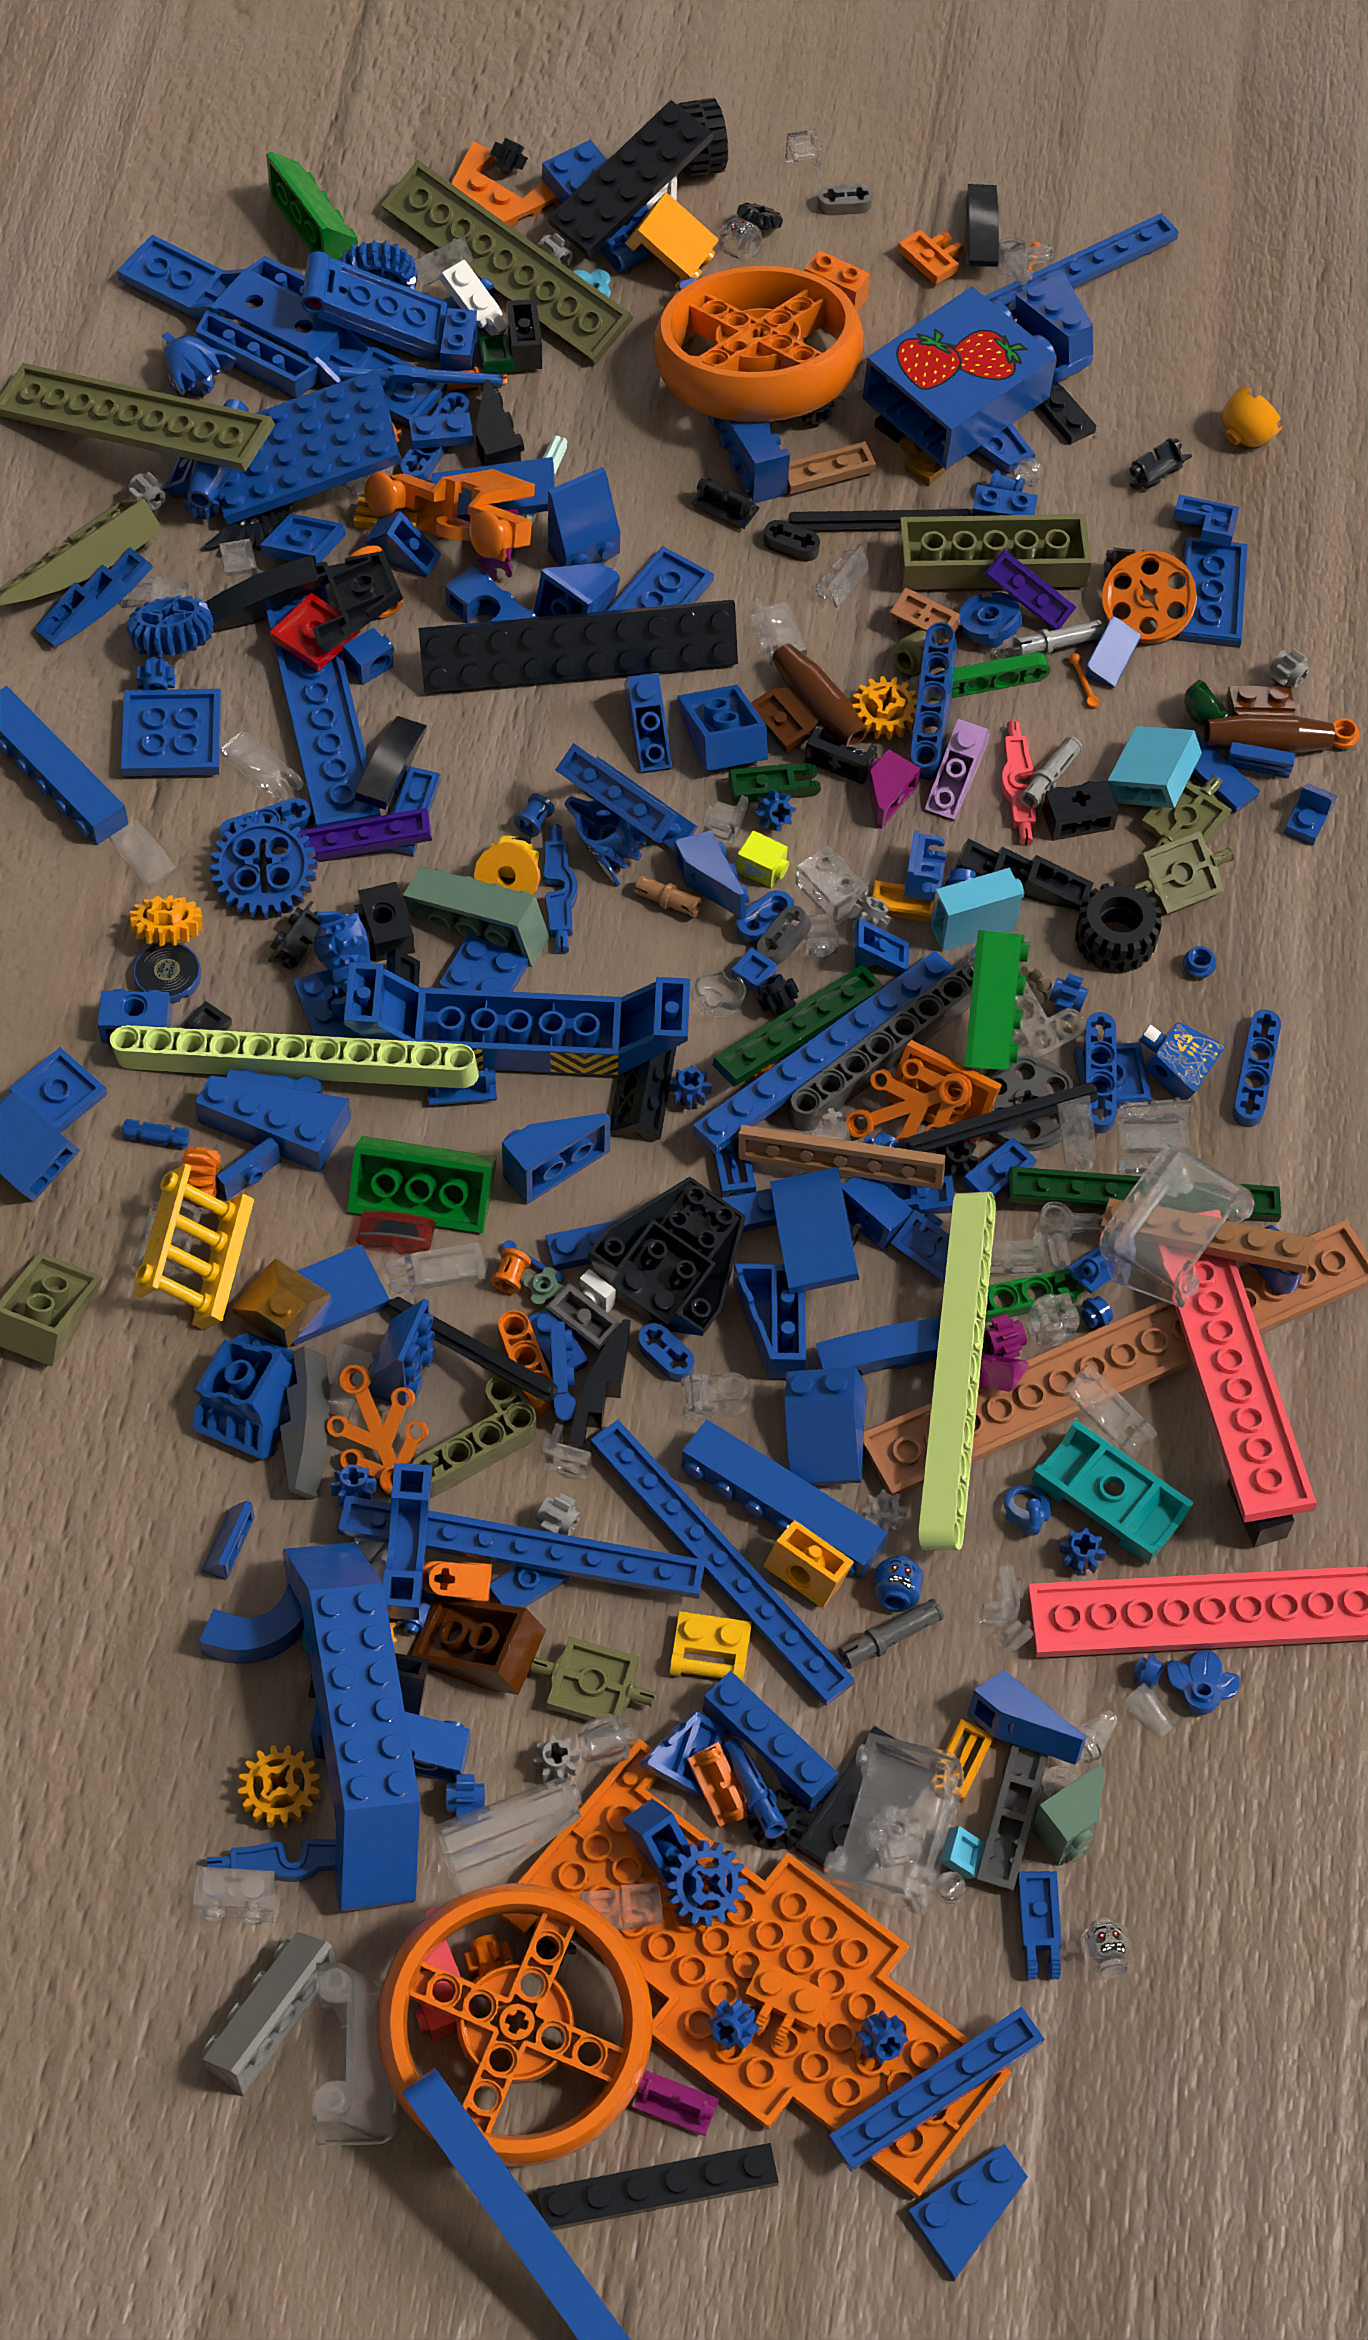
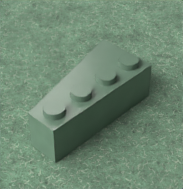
[403,866,550,967]

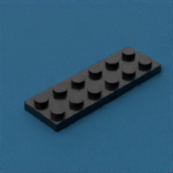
[547,100,714,257]

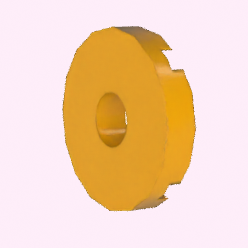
[474,842,541,895]

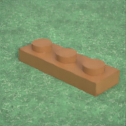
[788,442,876,494]

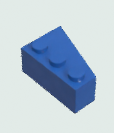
[1016,272,1093,365]
[733,1264,806,1378]

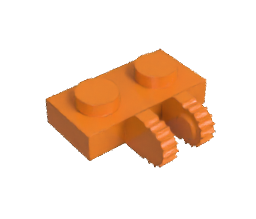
[897,230,964,285]
[745,1959,832,2047]

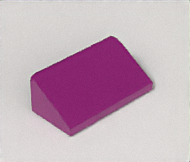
[979,1353,1029,1392]

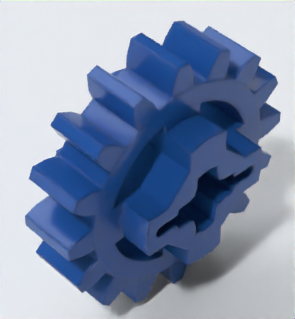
[662,1840,747,1926]

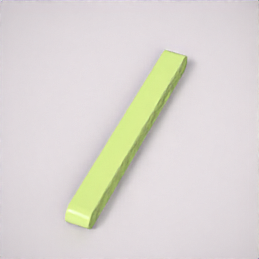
[110,1025,479,1088]
[919,1192,996,1551]

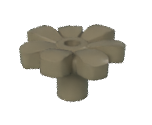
[1018,965,1052,1007]

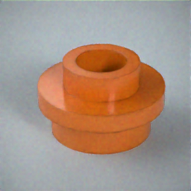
[1333,718,1360,749]

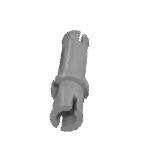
[1012,620,1104,656]
[1019,736,1082,809]

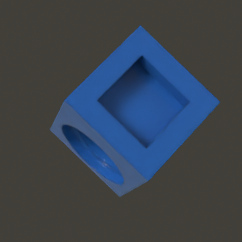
[343,627,394,685]

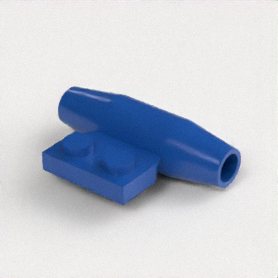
[164,399,249,508]

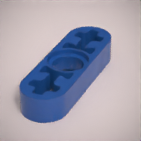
[220,798,312,844]

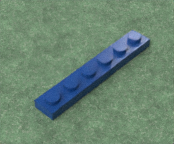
[828,2007,1045,2172]

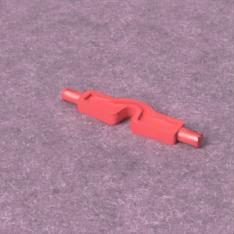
[1001,720,1036,846]

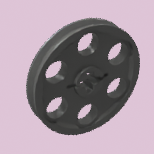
[984,1056,1078,1151]

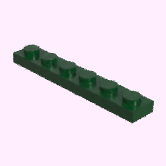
[712,965,885,1087]

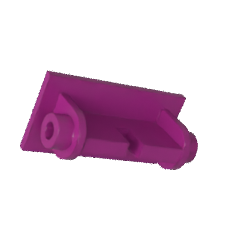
[632,2070,719,2136]

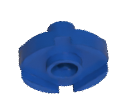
[959,592,1022,648]

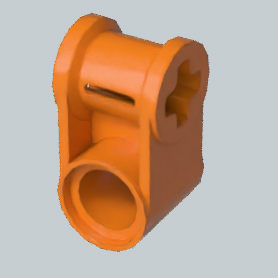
[422,1561,492,1601]

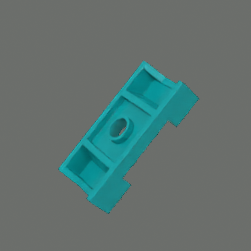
[1031,1420,1194,1566]

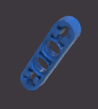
[400,392,469,481]
[1232,1010,1281,1127]
[1084,1012,1117,1134]

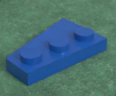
[907,2143,1028,2281]

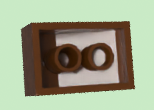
[411,1595,546,1695]

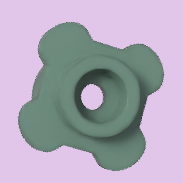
[524,1267,564,1306]

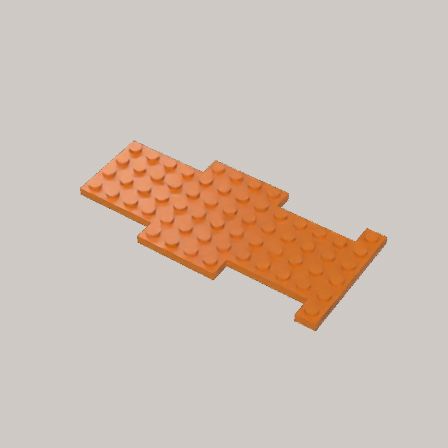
[497,1739,1012,2199]

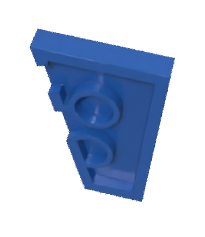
[975,424,1035,473]

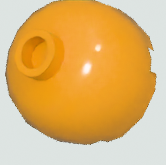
[1222,386,1283,447]

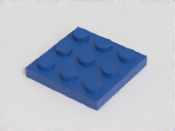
[121,689,222,776]

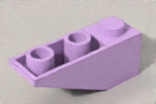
[925,719,990,820]

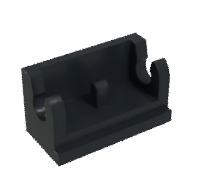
[805,724,877,784]

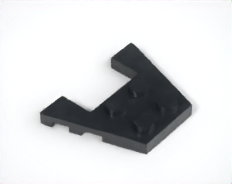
[299,551,403,654]

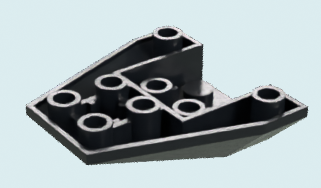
[587,1176,746,1336]

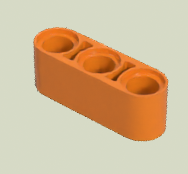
[498,1310,553,1415]

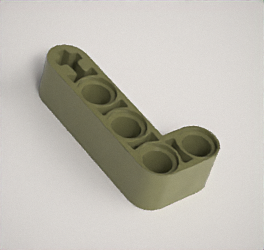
[412,1376,536,1498]

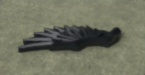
[205,503,293,556]

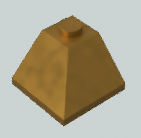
[232,1258,331,1348]

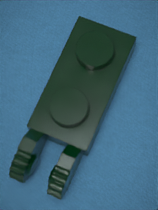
[728,763,821,803]

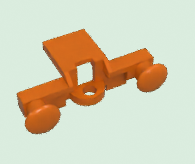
[364,469,535,562]

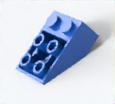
[368,1299,436,1405]

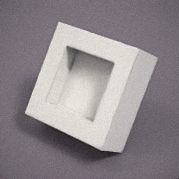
[580,1269,616,1313]

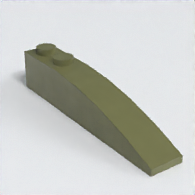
[0,499,163,606]

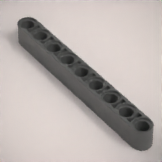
[789,954,975,1131]

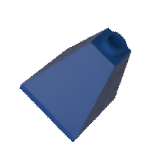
[533,563,620,617]

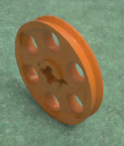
[1102,551,1197,644]

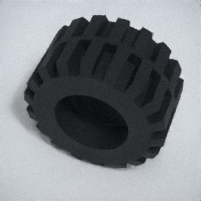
[678,98,728,177]
[1075,882,1162,972]

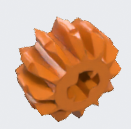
[181,1147,221,1205]

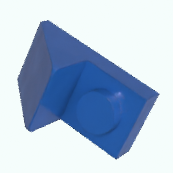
[1284,783,1338,846]
[854,918,909,976]

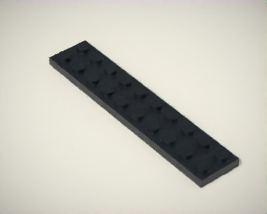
[418,600,738,693]

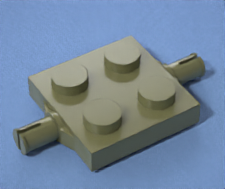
[1141,775,1232,850]
[1135,831,1235,916]
[531,1637,656,1729]

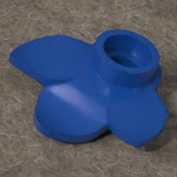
[1167,1650,1240,1715]

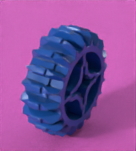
[339,239,417,290]
[127,595,214,658]

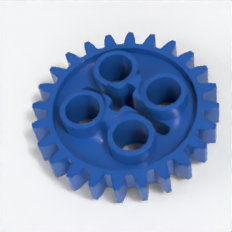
[210,815,318,919]

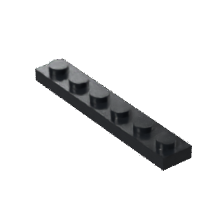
[537,2143,779,2231]

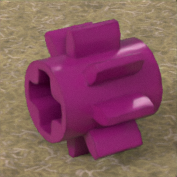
[984,1314,1027,1358]

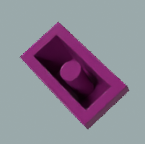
[868,749,921,829]

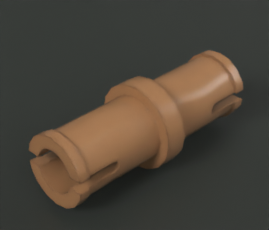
[634,875,702,918]

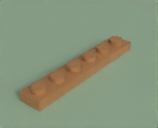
[739,1125,945,1190]
[1101,1198,1315,1274]

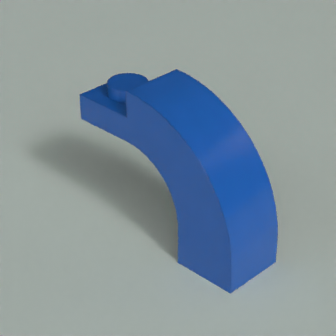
[199,1586,305,1664]

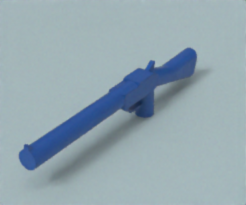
[339,364,503,392]

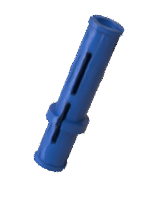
[722,1738,788,1838]

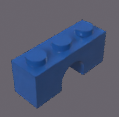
[445,565,536,623]

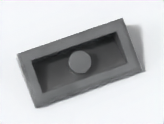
[546,1283,620,1351]

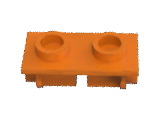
[687,1742,749,1827]

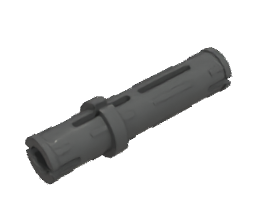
[838,1598,944,1669]

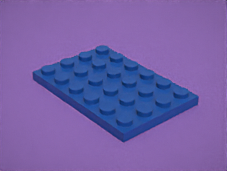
[220,369,402,525]

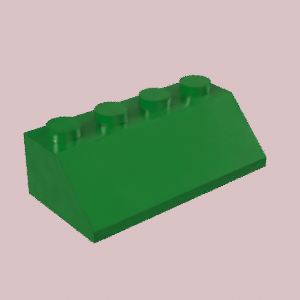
[266,152,358,260]
[964,930,1030,1070]
[347,1136,497,1233]

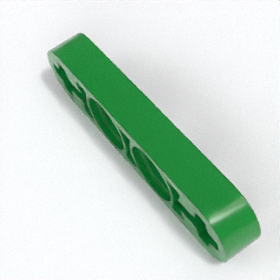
[934,652,1051,700]
[985,1269,1085,1323]

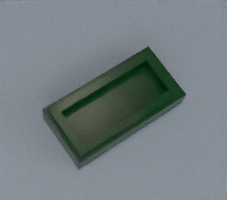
[477,334,514,374]

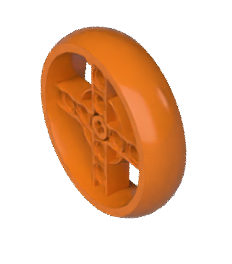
[653,266,864,423]
[377,1883,653,2167]

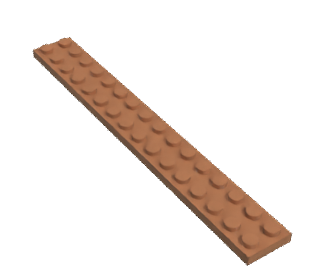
[863,1220,1368,1499]

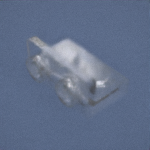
[749,598,807,665]

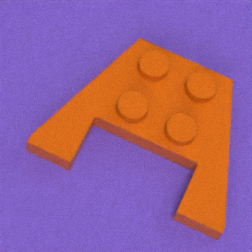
[451,141,561,227]

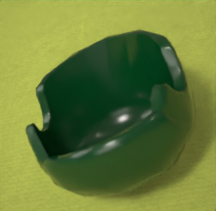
[1184,680,1230,726]

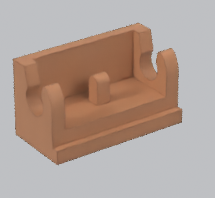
[890,588,960,645]

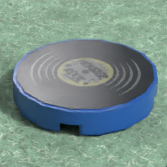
[134,942,201,1004]

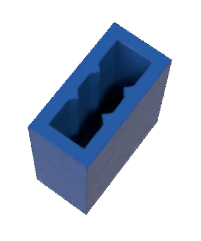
[0,1091,81,1202]

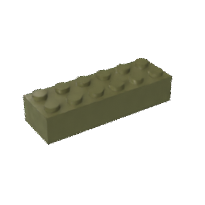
[897,514,1091,590]

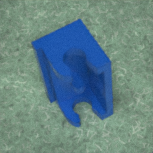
[904,830,946,901]
[842,1177,914,1251]

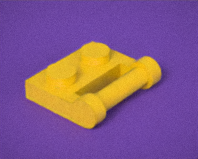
[670,1611,752,1682]

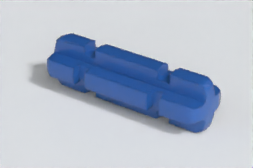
[122,1119,190,1149]

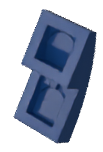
[882,1175,955,1214]

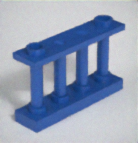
[555,743,698,850]

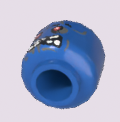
[873,1556,924,1612]

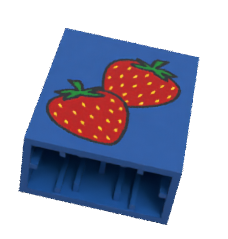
[862,286,1057,470]

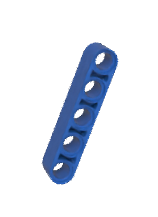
[911,622,957,779]

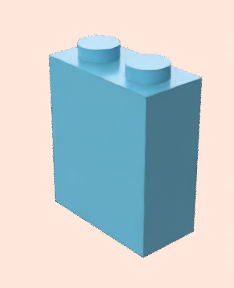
[1108,726,1202,808]
[930,868,1024,952]

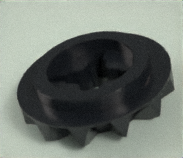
[737,202,783,231]
[748,1789,808,1849]

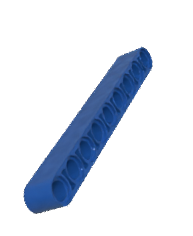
[402,2067,630,2340]

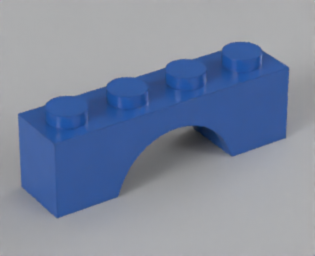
[383,1463,432,1620]
[703,1671,838,1813]

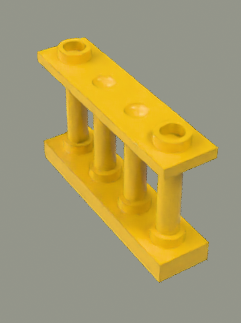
[133,1164,254,1330]

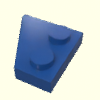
[639,1711,726,1797]

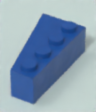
[708,416,790,503]
[195,1075,351,1173]
[310,1705,471,1783]

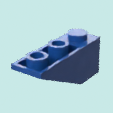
[624,673,672,773]
[674,830,749,919]
[967,1670,1087,1765]

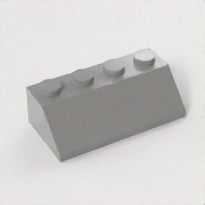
[202,1932,337,2096]

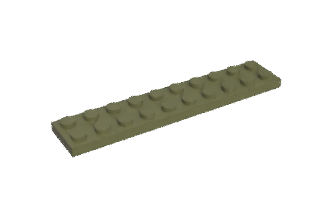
[381,160,634,364]
[0,363,275,472]

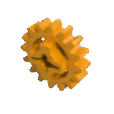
[852,676,917,741]
[130,895,202,946]
[238,1745,321,1829]

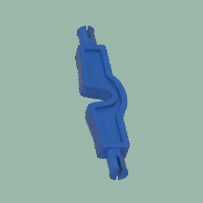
[544,824,577,954]
[207,1839,336,1882]

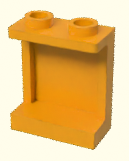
[625,192,719,288]

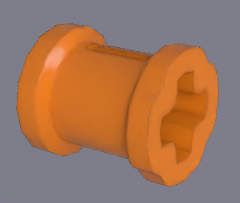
[490,1248,531,1294]

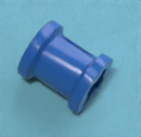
[989,470,1025,492]
[514,793,554,837]

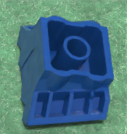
[193,1332,297,1459]

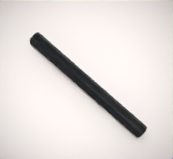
[788,509,971,530]
[905,1082,1098,1152]
[387,1296,558,1403]

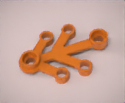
[845,1058,972,1148]
[327,1365,429,1496]

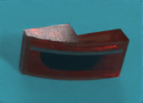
[356,1211,436,1254]

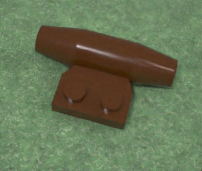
[751,643,867,753]
[1204,685,1335,754]

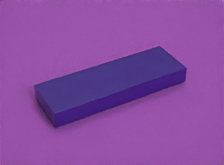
[983,549,1076,630]

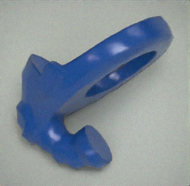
[1004,1485,1051,1536]

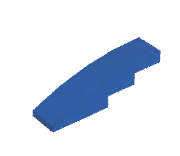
[34,547,154,647]
[816,1317,941,1375]

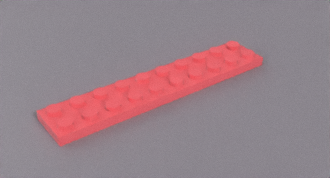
[1155,1211,1317,1523]
[1027,1566,1368,1658]

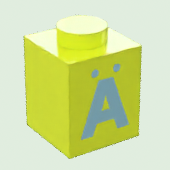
[736,830,790,888]

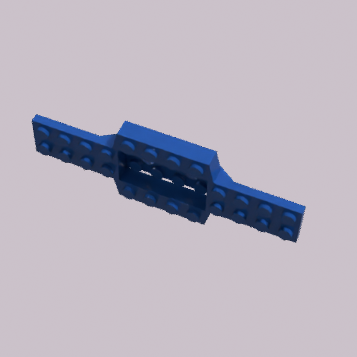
[117,234,447,427]

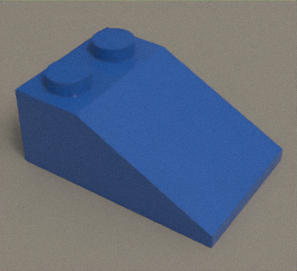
[548,467,621,567]
[677,685,768,771]
[502,1113,611,1205]
[784,1367,867,1486]

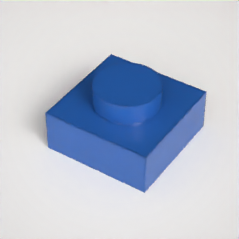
[731,947,778,994]

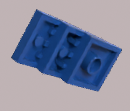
[770,1167,859,1294]

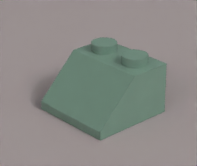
[1031,1764,1104,1865]

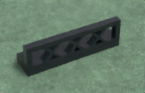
[610,1047,677,1142]

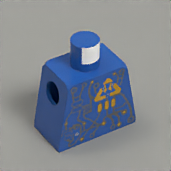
[1138,1022,1226,1105]

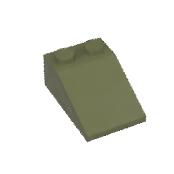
[0,1252,103,1367]

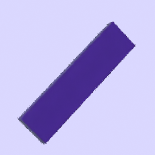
[300,808,432,861]

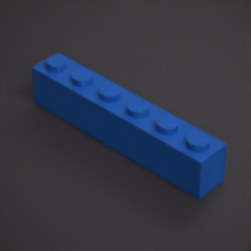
[0,686,128,845]
[681,1419,888,1580]

